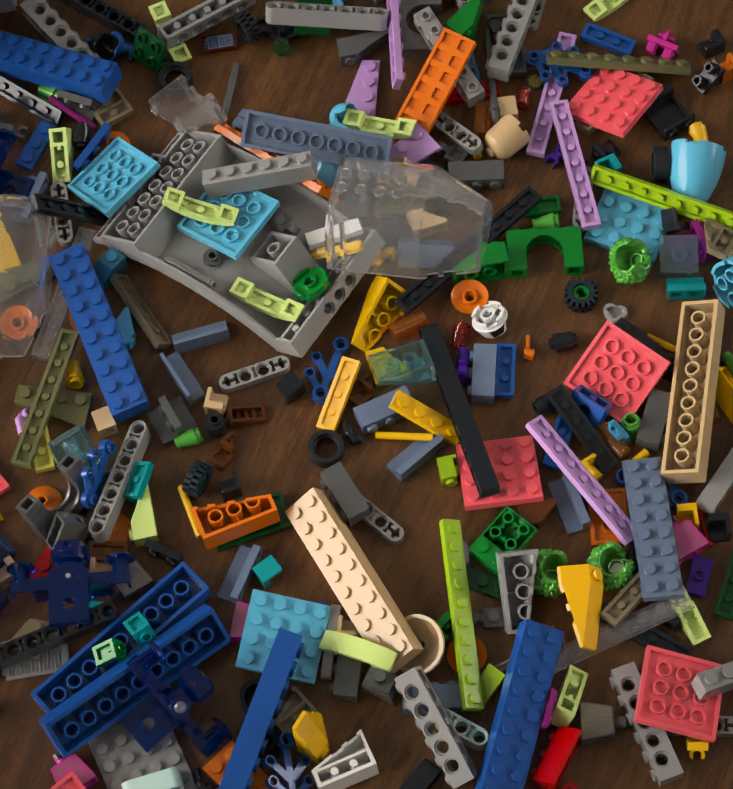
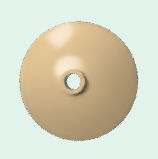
[400,614,445,674]

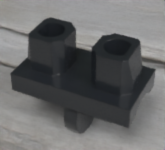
[691,58,726,95]

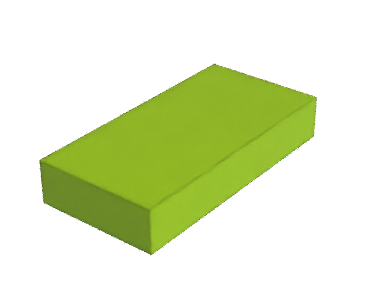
[480,663,505,707]

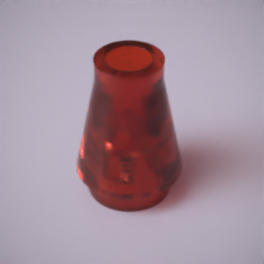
[450,321,472,350]

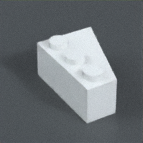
[311,729,379,789]

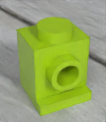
[437,454,460,487]

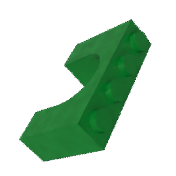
[506,226,584,279]

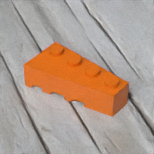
[190,494,280,550]

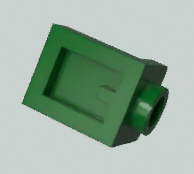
[437,610,452,646]
[92,638,127,667]

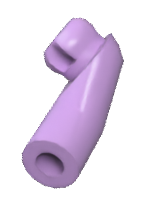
[15,407,30,436]

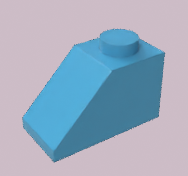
[95,246,128,291]
[116,307,136,350]

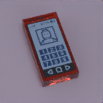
[201,32,238,55]

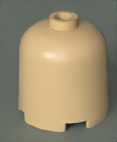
[484,114,531,160]

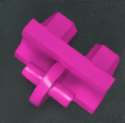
[646,30,680,60]

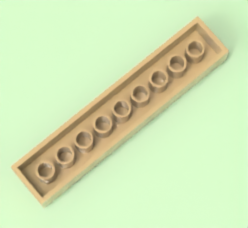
[661,299,725,484]
[284,488,424,673]

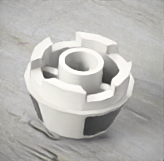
[471,301,508,339]

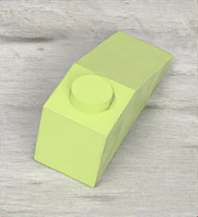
[49,127,74,183]
[128,484,159,547]
[551,665,588,727]

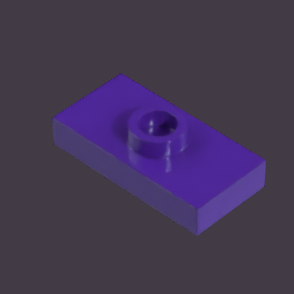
[686,555,714,599]

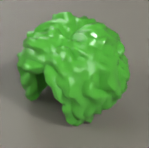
[608,237,652,285]
[586,541,637,592]
[533,549,568,599]

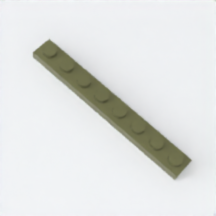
[546,50,691,75]
[11,328,80,469]

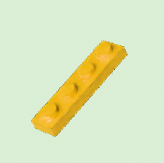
[316,356,362,432]
[388,390,459,446]

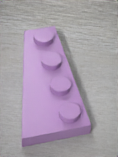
[345,60,380,117]
[365,123,443,186]

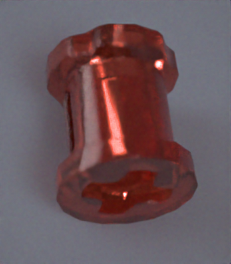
[516,86,533,110]

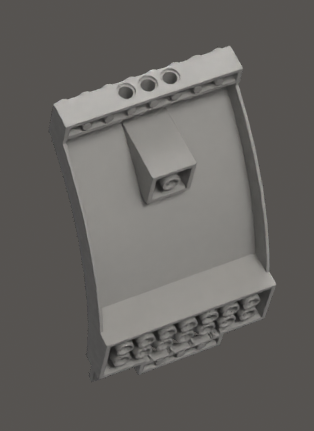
[93,129,386,358]

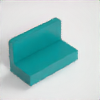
[666,277,706,300]
[123,461,154,506]

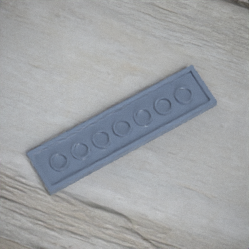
[240,109,393,174]
[622,457,684,602]

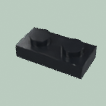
[143,539,184,567]

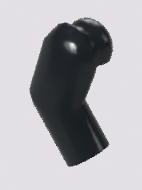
[341,420,362,446]
[191,768,215,789]

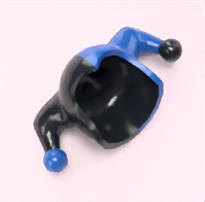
[84,30,135,63]

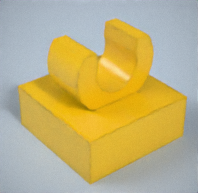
[686,737,709,759]

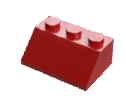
[529,726,582,789]

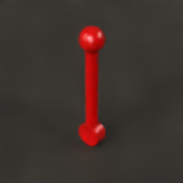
[697,510,713,548]

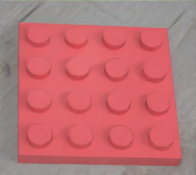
[569,69,664,138]
[564,320,671,423]
[456,435,544,511]
[633,645,723,743]

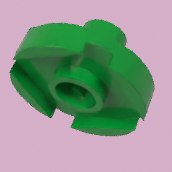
[292,266,331,303]

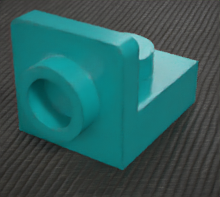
[122,611,156,648]

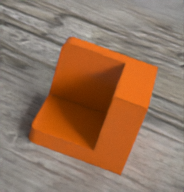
[719,52,733,84]

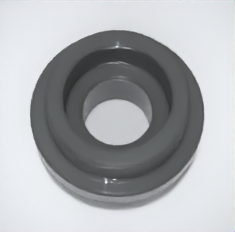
[203,249,222,267]

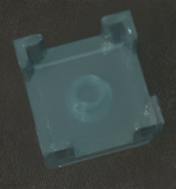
[658,235,699,277]

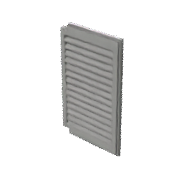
[0,632,70,681]

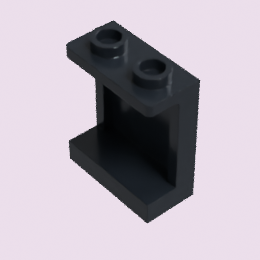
[643,84,696,141]

